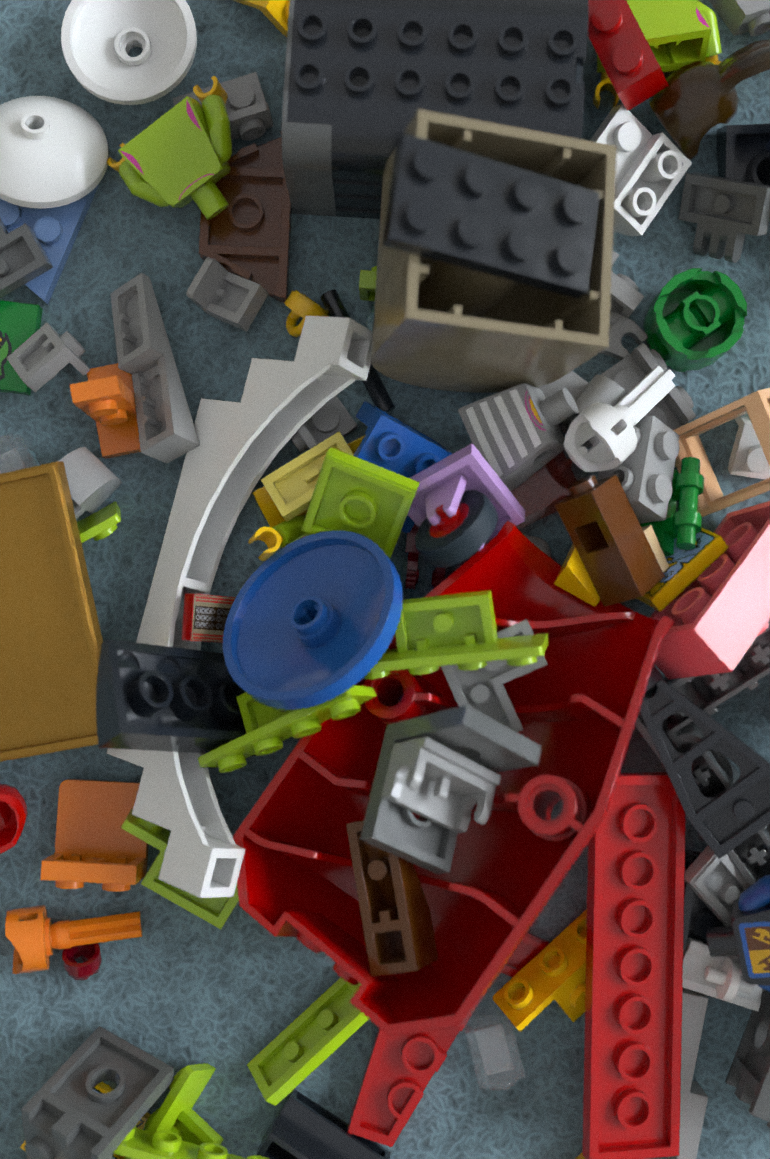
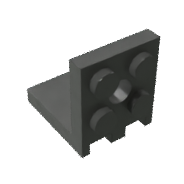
[360,705,541,874]
[725,989,770,1128]
[21,1026,174,1159]

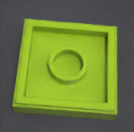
[301,447,420,559]

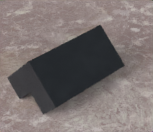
[256,1089,390,1159]

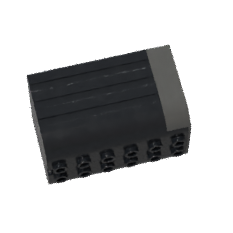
[282,0,589,219]

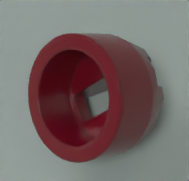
[62,943,102,981]

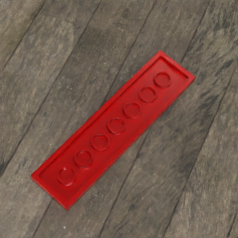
[582,772,686,1159]

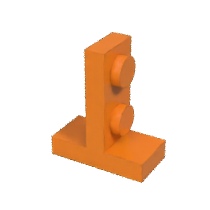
[69,363,141,459]

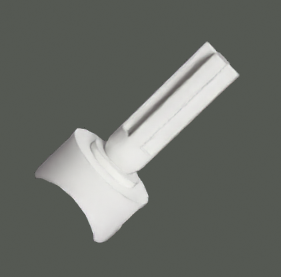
[563,366,675,472]

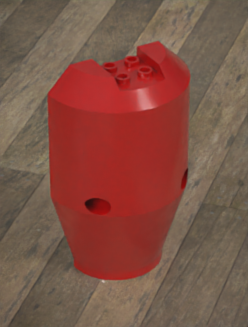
[233,520,673,1036]

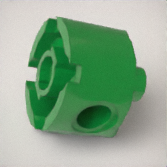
[643,268,747,372]

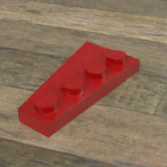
[347,1014,472,1147]

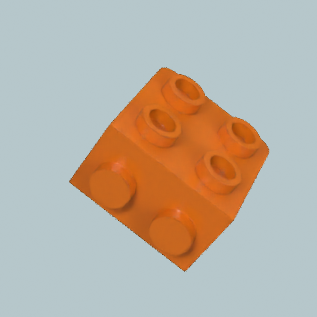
[40,779,148,892]

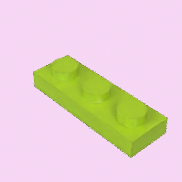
[247,977,369,1106]

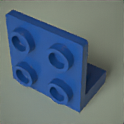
[353,401,453,533]

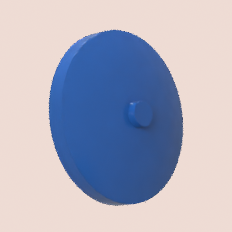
[223,530,403,710]

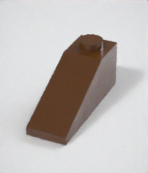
[346,820,439,976]

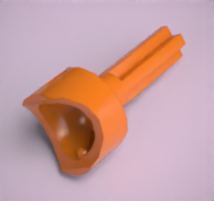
[5,905,142,974]

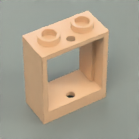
[673,388,770,517]

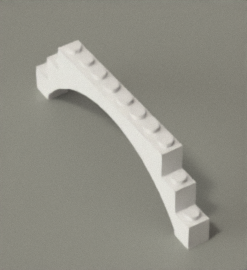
[107,316,373,898]

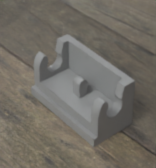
[381,737,501,833]

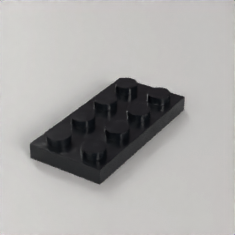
[382,133,600,299]

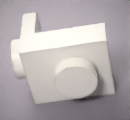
[728,413,770,480]

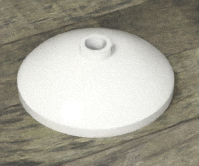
[61,0,197,105]
[0,96,109,209]

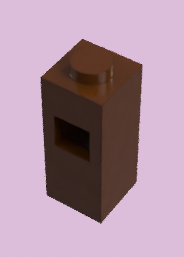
[555,474,665,607]

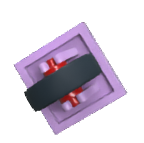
[408,443,525,568]

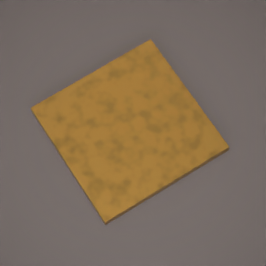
[0,462,103,762]

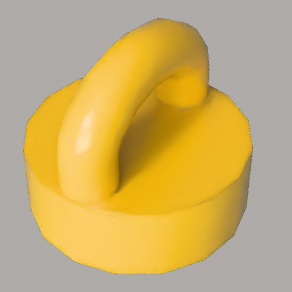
[284,290,329,337]

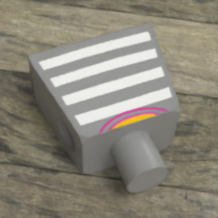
[458,383,578,491]

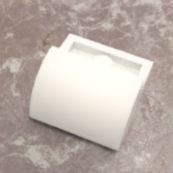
[590,104,692,236]

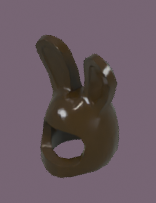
[649,40,770,160]

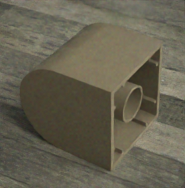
[371,109,617,393]

